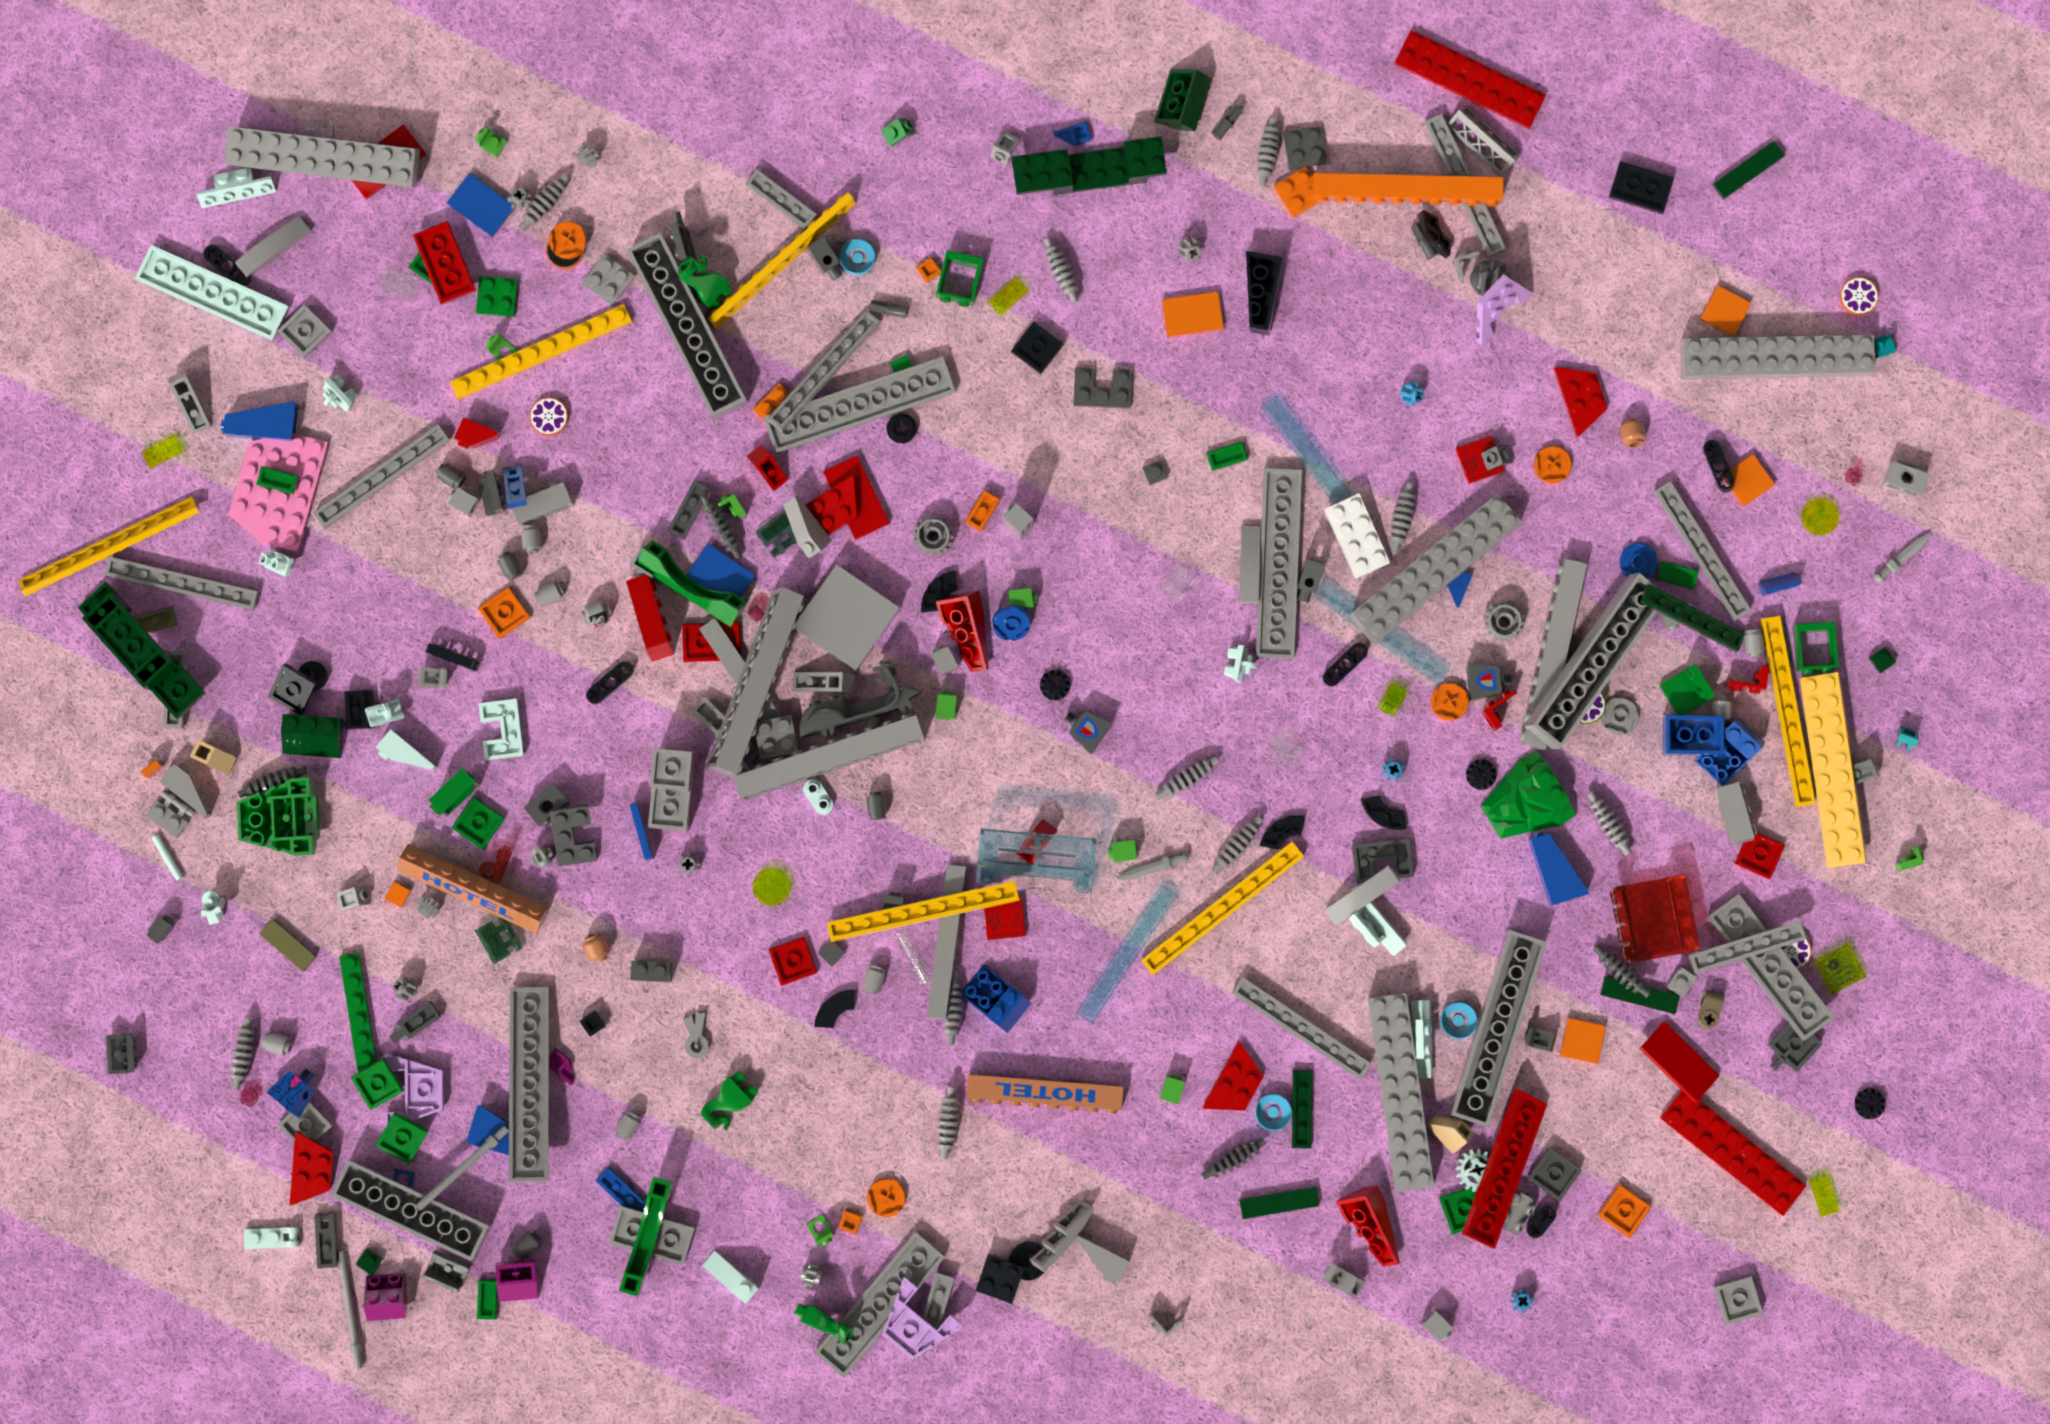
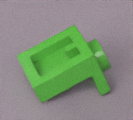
[476,126,507,158]
[718,494,747,520]
[1895,846,1924,872]

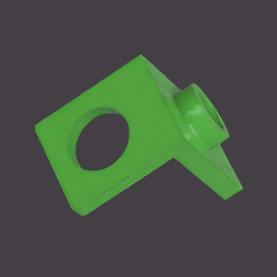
[485,333,518,360]
[806,1215,835,1246]

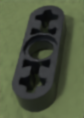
[203,245,251,286]
[1703,440,1735,493]
[425,643,480,672]
[1322,643,1368,687]
[586,662,634,705]

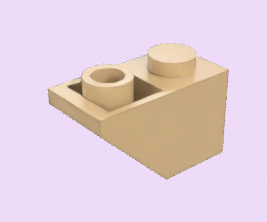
[190,740,237,775]
[1426,1114,1475,1154]

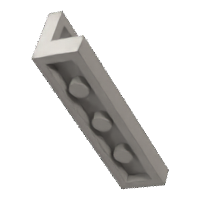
[1447,105,1521,176]

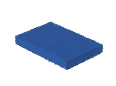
[447,173,515,238]
[687,544,755,598]

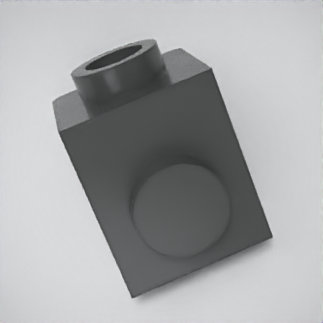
[1481,445,1513,470]
[883,892,904,910]
[1524,1026,1557,1052]

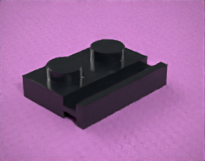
[344,690,375,730]

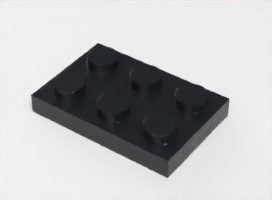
[1608,161,1674,215]

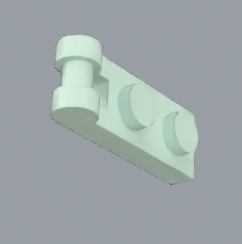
[244,1227,299,1249]

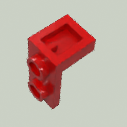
[1725,666,1769,694]
[1481,690,1517,731]

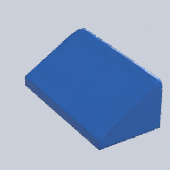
[1759,572,1802,596]

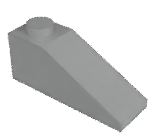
[169,370,211,434]
[783,495,832,558]
[792,672,855,694]
[159,764,211,818]
[1076,1235,1130,1284]

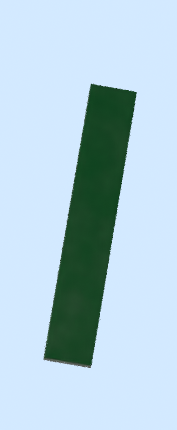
[1640,584,1745,652]

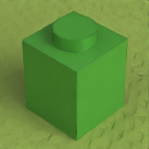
[1008,588,1037,610]
[935,691,957,720]
[1108,840,1137,863]
[1159,1074,1185,1104]

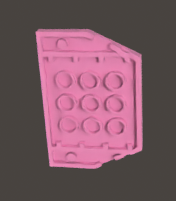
[229,433,329,553]

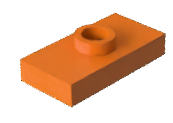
[965,490,1001,532]

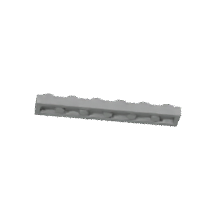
[1688,921,1807,974]

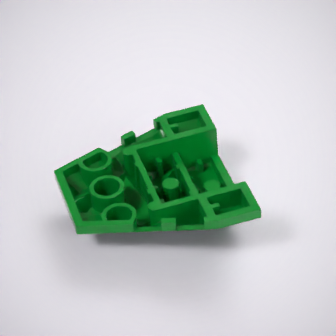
[1480,750,1576,839]
[237,777,320,856]

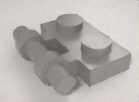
[145,789,196,838]

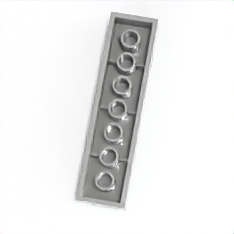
[331,1159,492,1262]

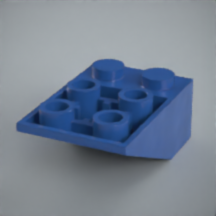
[1694,716,1765,786]
[962,964,1032,1033]

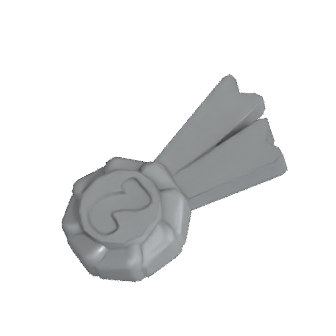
[683,1012,709,1058]

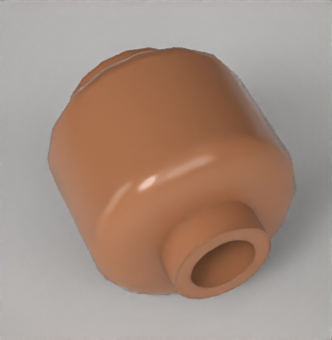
[1619,418,1646,448]
[582,932,611,963]

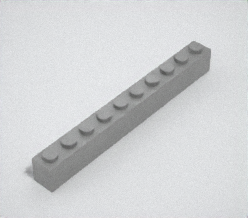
[1519,559,1587,751]

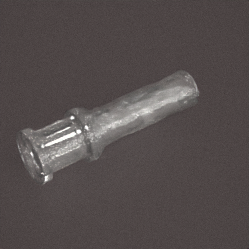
[895,929,932,987]

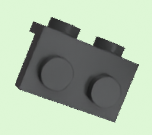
[478,472,506,516]
[105,1033,137,1075]
[423,1250,471,1293]

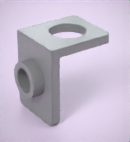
[1453,251,1480,282]
[630,546,655,580]
[1149,1314,1183,1336]

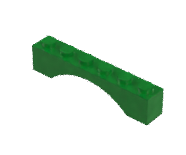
[636,540,747,627]
[619,1176,674,1297]

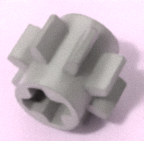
[576,144,599,168]
[507,186,531,211]
[1178,237,1202,262]
[529,845,554,869]
[676,853,701,877]
[416,895,440,919]
[393,976,417,1001]
[800,1262,823,1288]

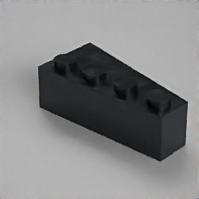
[1246,251,1284,336]

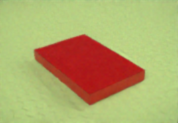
[682,622,741,663]

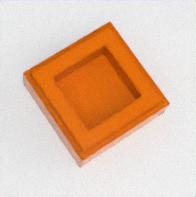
[916,257,941,283]
[141,760,164,779]
[384,882,411,908]
[838,1209,863,1235]

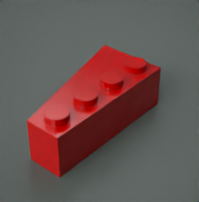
[626,575,674,662]

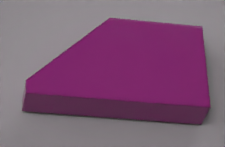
[549,1048,573,1086]

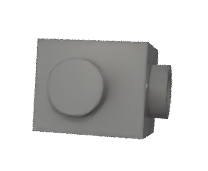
[418,667,449,689]

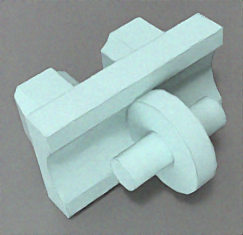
[322,376,357,412]
[259,549,294,577]
[1224,645,1257,683]
[365,699,404,727]
[200,890,225,925]

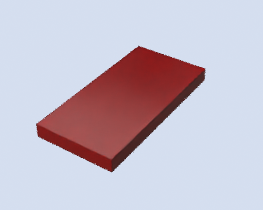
[351,124,427,200]
[413,221,477,305]
[823,456,890,541]
[1639,1021,1720,1103]

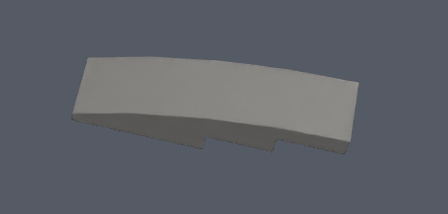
[235,216,311,277]
[1239,525,1260,604]
[692,697,760,766]
[1325,865,1401,926]
[1030,1200,1094,1272]

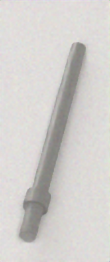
[415,1126,509,1211]
[337,1251,363,1369]

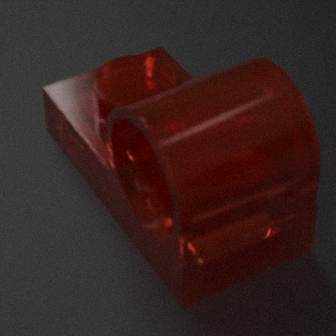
[479,845,513,885]

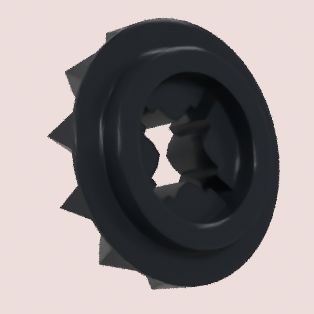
[886,413,917,444]
[298,661,328,691]
[1040,670,1070,701]
[1466,759,1497,790]
[1854,1088,1886,1119]

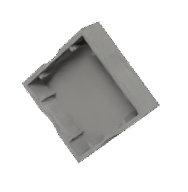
[794,564,900,673]

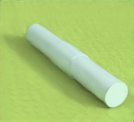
[152,835,183,881]

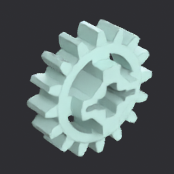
[1455,1149,1489,1192]

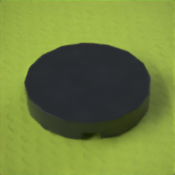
[1009,1242,1044,1281]

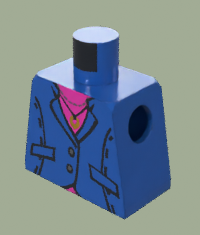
[266,1068,315,1118]

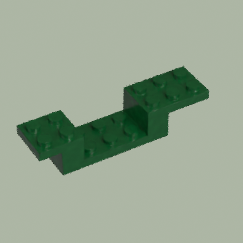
[1011,136,1167,195]
[78,582,206,719]

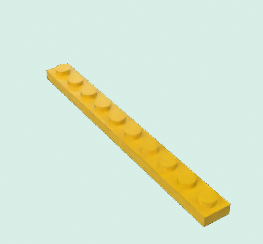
[708,193,856,330]
[450,304,632,400]
[19,496,199,596]
[1760,616,1816,807]
[1141,842,1304,975]
[827,881,1020,942]

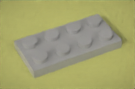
[609,1205,695,1266]

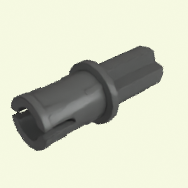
[1211,105,1243,140]
[1411,223,1438,260]
[869,300,908,319]

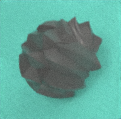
[1470,259,1514,296]

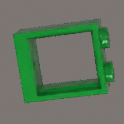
[936,250,984,308]
[1793,622,1839,675]
[428,768,480,817]

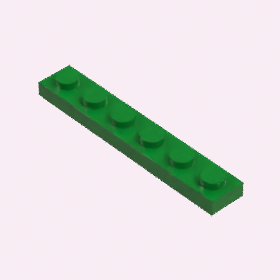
[339,953,377,1071]

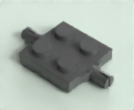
[669,212,697,274]
[1767,1023,1823,1072]

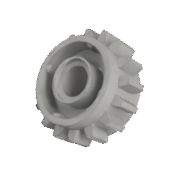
[912,515,954,558]
[1482,601,1525,643]

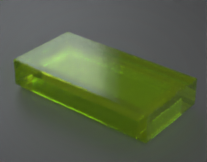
[988,277,1029,317]
[141,435,184,470]
[1808,1174,1840,1217]

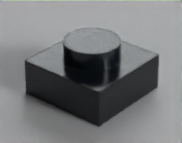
[579,1010,606,1037]

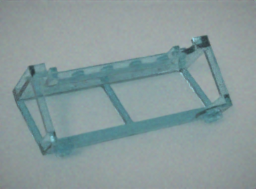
[976,828,1097,893]

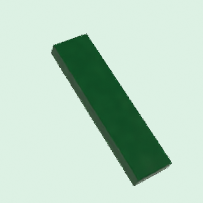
[1712,141,1785,200]
[1600,976,1680,1014]
[1291,1070,1312,1148]
[1239,1187,1319,1219]

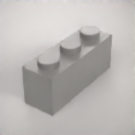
[512,481,574,527]
[1003,503,1033,541]
[1716,782,1757,846]

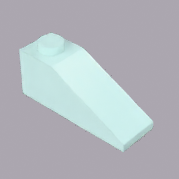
[376,729,437,770]
[702,1250,760,1304]

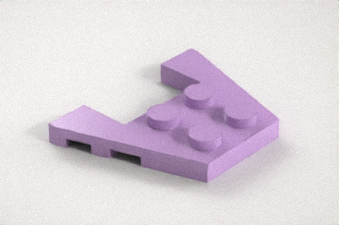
[1476,274,1533,346]
[385,1053,444,1127]
[882,1277,964,1360]

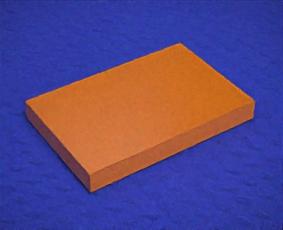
[1162,292,1224,338]

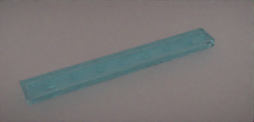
[1261,396,1352,504]
[1313,581,1449,686]
[1077,884,1177,1024]

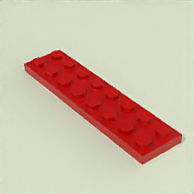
[1394,30,1546,129]
[1461,1089,1548,1249]
[1660,1090,1807,1216]

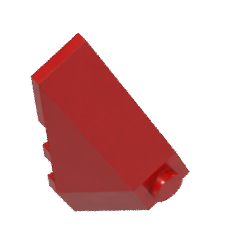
[936,590,989,672]
[1336,1185,1400,1267]

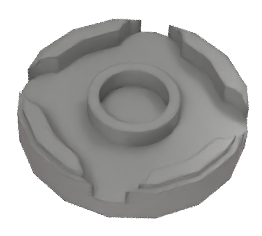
[1600,697,1639,735]

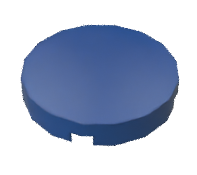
[1619,543,1658,579]
[992,605,1030,641]

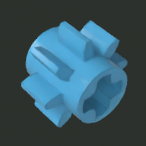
[1400,381,1424,406]
[1381,758,1405,782]
[1509,1288,1535,1313]

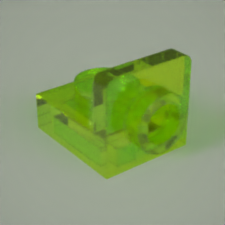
[1377,682,1408,717]

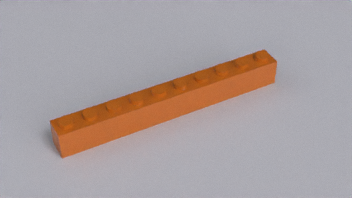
[1312,173,1503,207]

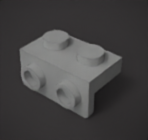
[1503,1190,1537,1236]

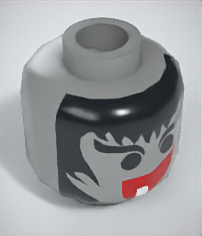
[582,600,612,628]

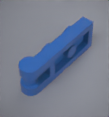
[503,464,527,509]

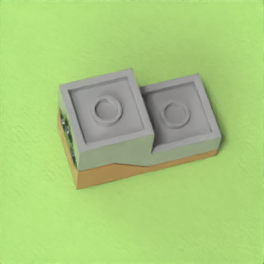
[648,748,696,832]

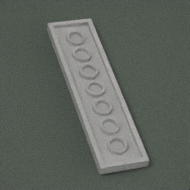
[1707,894,1835,1041]
[814,1232,945,1378]

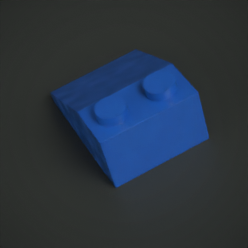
[1662,715,1724,756]

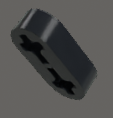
[1526,1205,1556,1238]

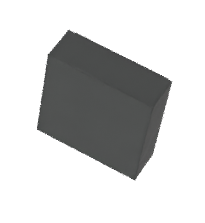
[818,941,845,967]

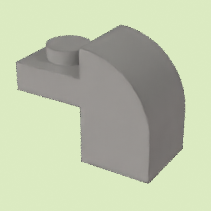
[1322,1263,1365,1299]

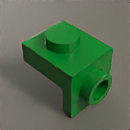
[881,118,915,147]

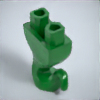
[678,254,732,310]
[700,1071,759,1131]
[794,1303,854,1345]

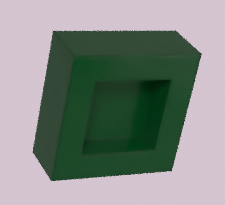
[1868,647,1896,674]
[356,1248,384,1276]

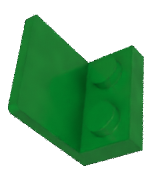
[1659,664,1716,715]

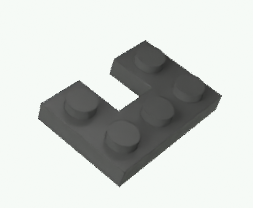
[1073,368,1132,409]
[549,804,597,866]
[1351,839,1414,883]

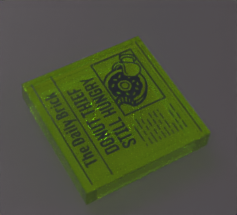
[1813,943,1866,995]

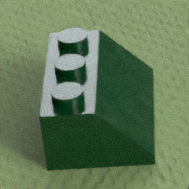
[1154,69,1211,131]
[281,714,344,758]

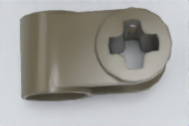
[1697,990,1724,1029]

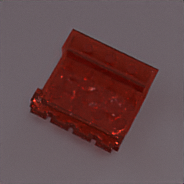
[1610,874,1700,963]

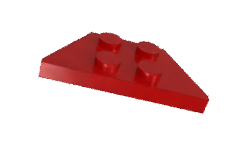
[1553,367,1608,438]
[805,475,858,536]
[1202,1042,1264,1111]
[289,1131,334,1205]

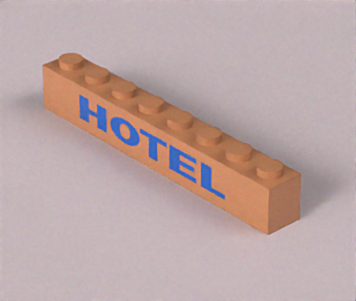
[397,844,548,934]
[967,1074,1123,1114]

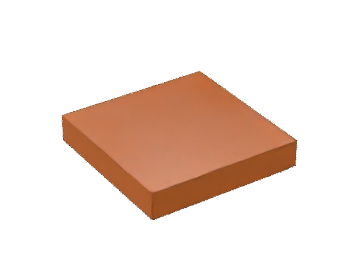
[1699,286,1751,337]
[1722,454,1775,507]
[478,586,531,639]
[1559,1018,1606,1064]
[1597,1184,1652,1238]

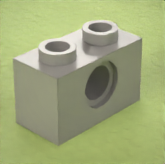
[1882,460,1929,498]

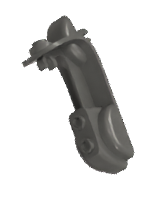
[799,660,922,739]

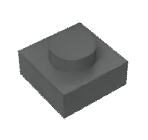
[1142,460,1167,486]

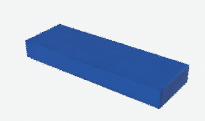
[630,803,654,861]
[596,1166,646,1212]

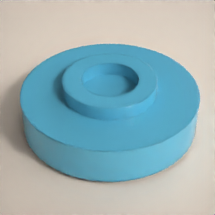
[839,239,876,276]
[1440,1002,1478,1039]
[1255,1094,1292,1131]

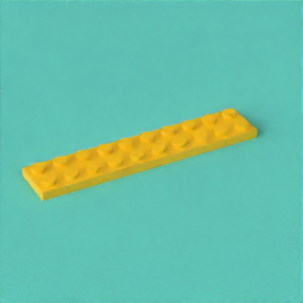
[1800,672,1867,868]

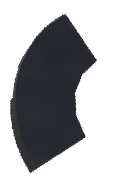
[1419,210,1452,258]
[921,571,957,613]
[1361,795,1407,830]
[1259,816,1305,850]
[814,990,855,1028]

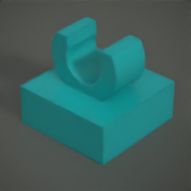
[1874,334,1897,358]
[1896,726,1919,751]

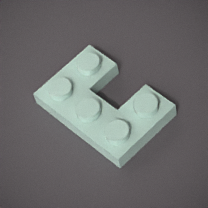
[479,699,524,761]

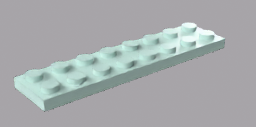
[135,245,290,342]

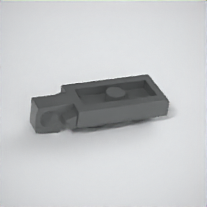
[389,1001,442,1043]

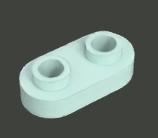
[803,779,833,815]

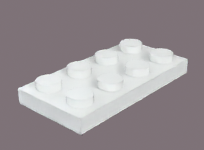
[1324,493,1390,579]

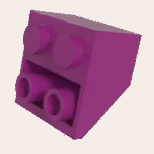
[495,1259,538,1302]
[363,1273,407,1321]

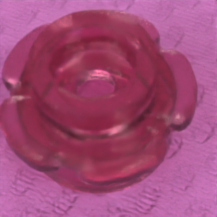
[1845,468,1862,486]
[747,605,764,623]
[239,1088,259,1107]

